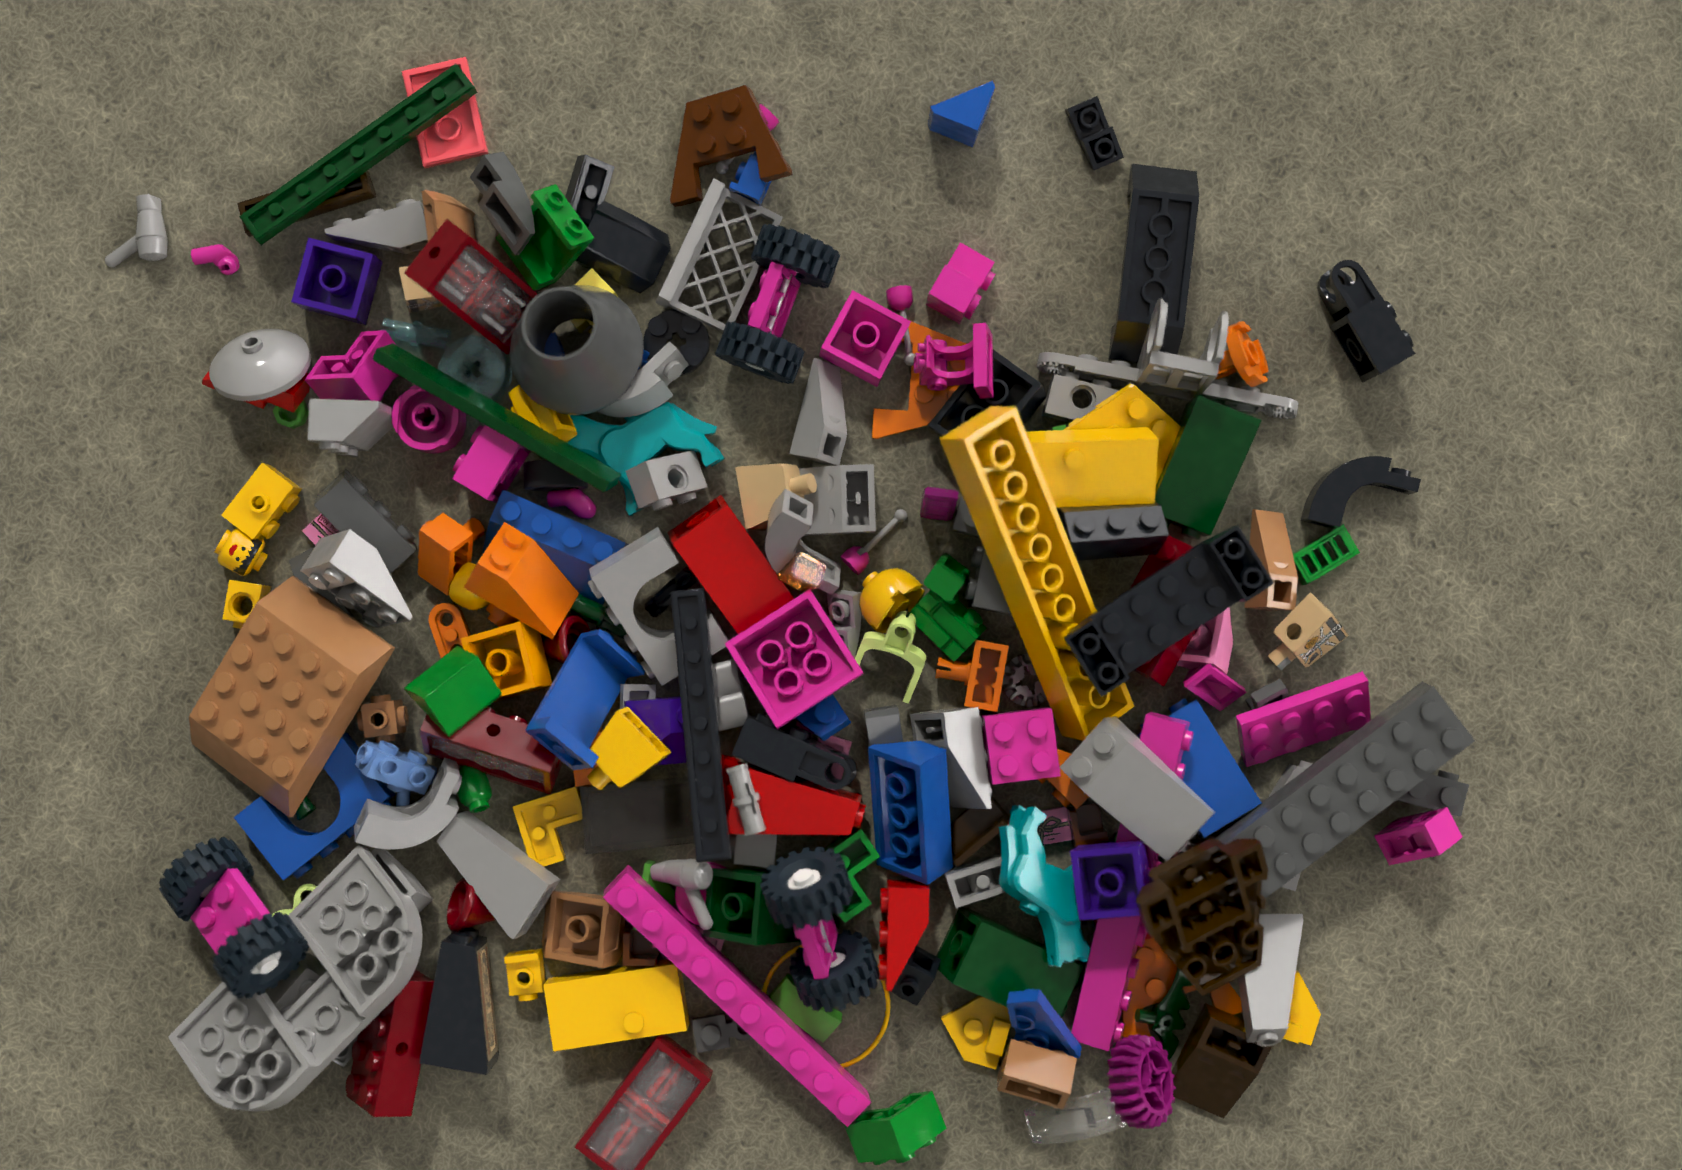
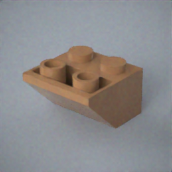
[997,1039,1077,1109]

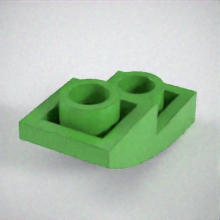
[769,973,842,1042]

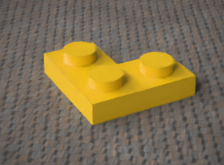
[512,786,587,867]

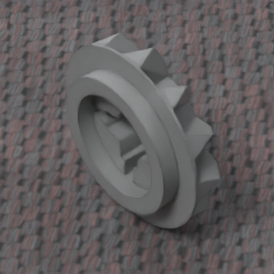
[1002,654,1047,707]

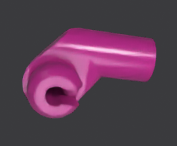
[547,488,597,519]

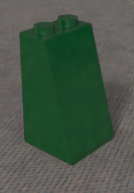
[1155,395,1262,540]
[936,906,1084,1018]

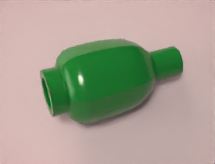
[457,752,492,813]

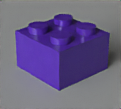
[291,237,383,325]
[1070,840,1149,920]

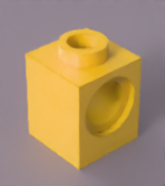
[222,580,271,629]

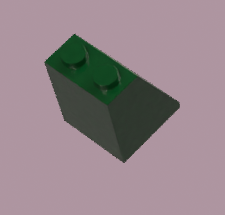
[703,868,801,946]

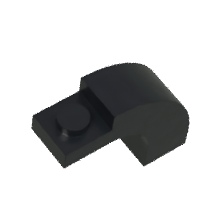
[1301,456,1421,529]

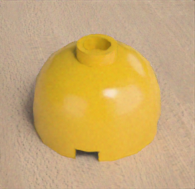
[859,568,925,633]

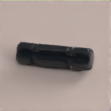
[645,567,698,617]

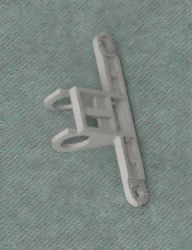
[1037,298,1299,419]

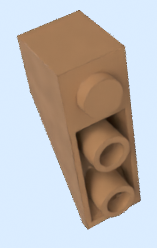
[1244,509,1298,611]

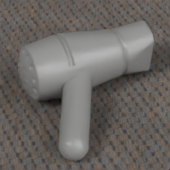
[105,194,168,268]
[650,859,713,930]

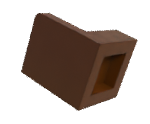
[1067,803,1109,848]
[623,926,660,966]

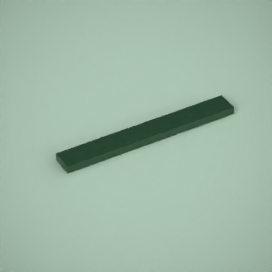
[239,63,478,246]
[373,343,622,492]

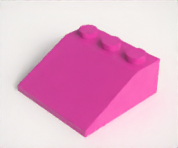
[724,589,864,729]

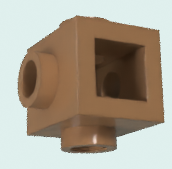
[357,694,409,743]

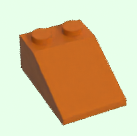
[464,522,579,639]

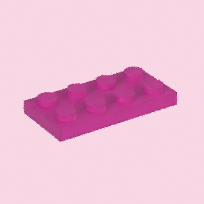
[1236,671,1371,767]

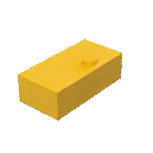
[1026,427,1159,508]
[543,959,690,1052]

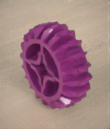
[1106,1034,1176,1129]

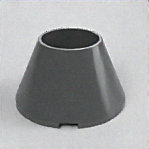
[510,285,644,415]

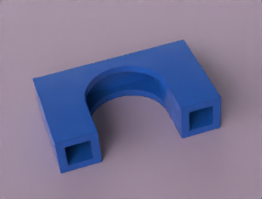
[234,733,396,880]

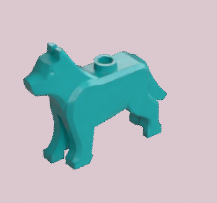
[567,402,725,516]
[999,805,1090,967]

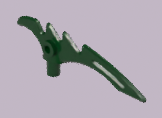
[1135,967,1192,1061]

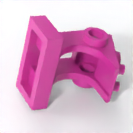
[914,323,993,399]

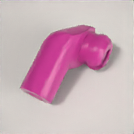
[191,244,240,275]

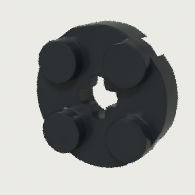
[643,309,710,376]

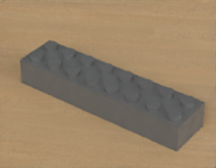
[1214,682,1475,898]

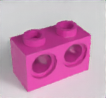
[1374,807,1463,866]

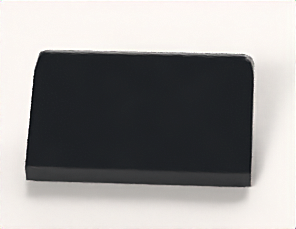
[565,154,614,227]

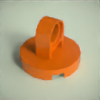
[1215,321,1269,387]

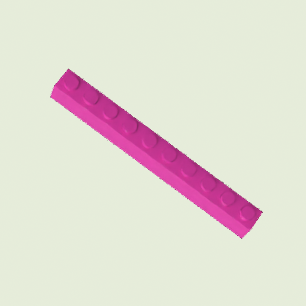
[1071,712,1194,1052]
[603,865,871,1127]

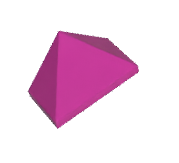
[1183,663,1247,711]

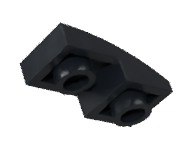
[1065,96,1124,171]

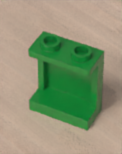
[496,184,594,291]

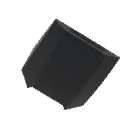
[575,200,671,293]

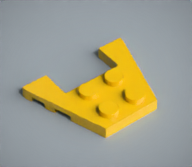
[1064,383,1181,485]

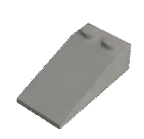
[1060,716,1215,861]

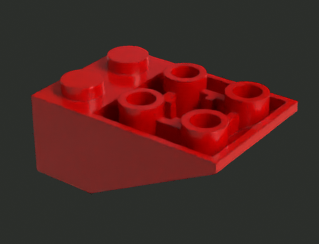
[878,879,929,991]

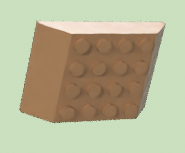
[189,576,395,818]

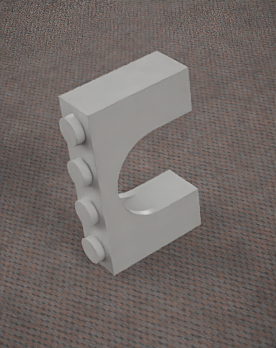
[588,527,729,686]

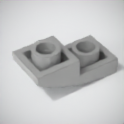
[827,589,861,658]

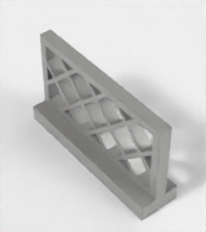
[655,178,783,333]

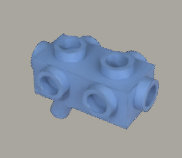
[355,740,437,806]

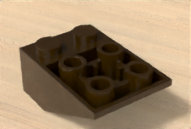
[1172,1003,1272,1119]

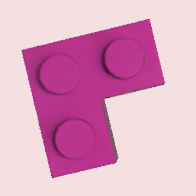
[926,242,996,324]
[305,330,398,402]

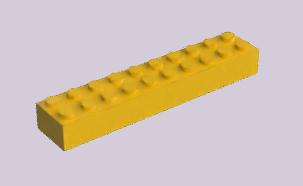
[940,407,1134,741]

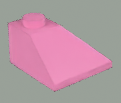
[1177,607,1233,674]

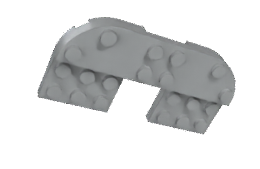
[168,844,423,1112]

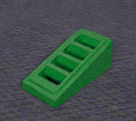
[1292,524,1360,585]
[924,553,970,602]

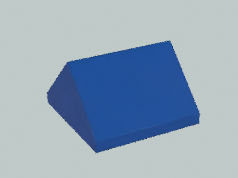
[928,81,995,147]

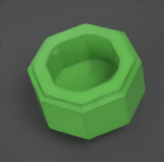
[273,400,309,429]

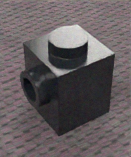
[891,945,941,1006]

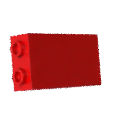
[667,495,795,635]
[728,762,866,835]

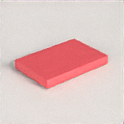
[402,57,489,168]

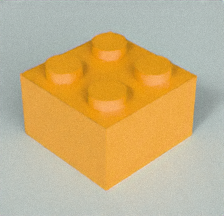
[461,621,552,702]

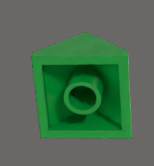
[404,646,502,737]

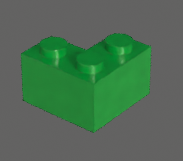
[823,827,880,923]
[844,1091,947,1165]

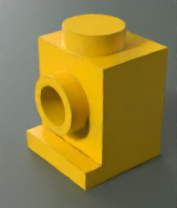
[504,948,546,1001]

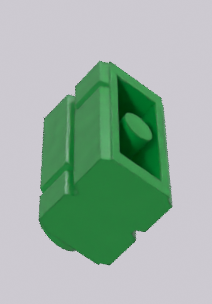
[906,590,987,662]

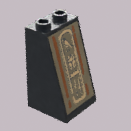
[419,928,499,1075]

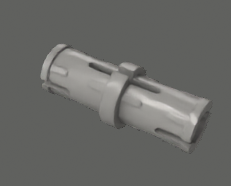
[726,763,766,836]

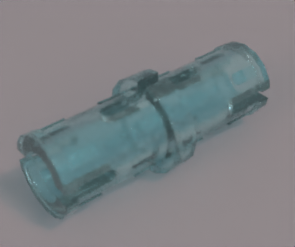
[381,317,452,351]

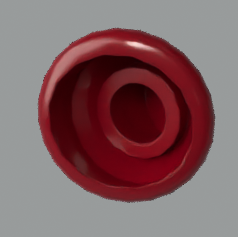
[542,616,591,664]
[447,877,496,932]

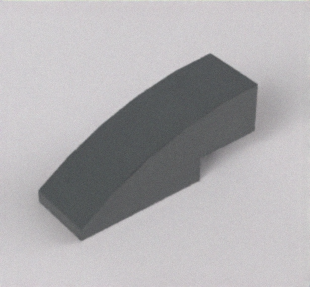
[470,152,535,255]

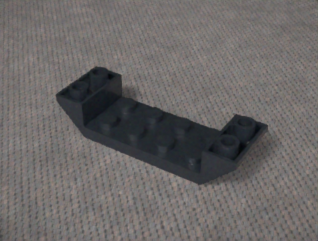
[1108,164,1199,363]
[1063,525,1274,697]

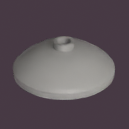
[209,329,311,401]

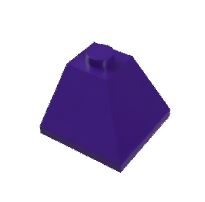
[624,697,687,766]

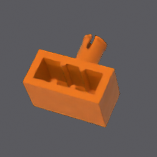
[418,513,485,596]
[935,640,1009,712]

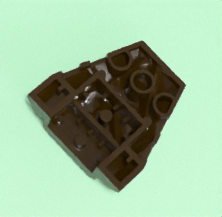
[1136,838,1268,996]

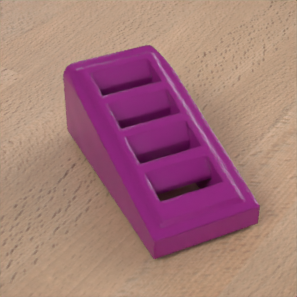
[920,487,959,521]

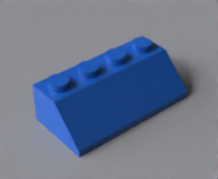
[482,490,629,605]
[868,741,953,885]

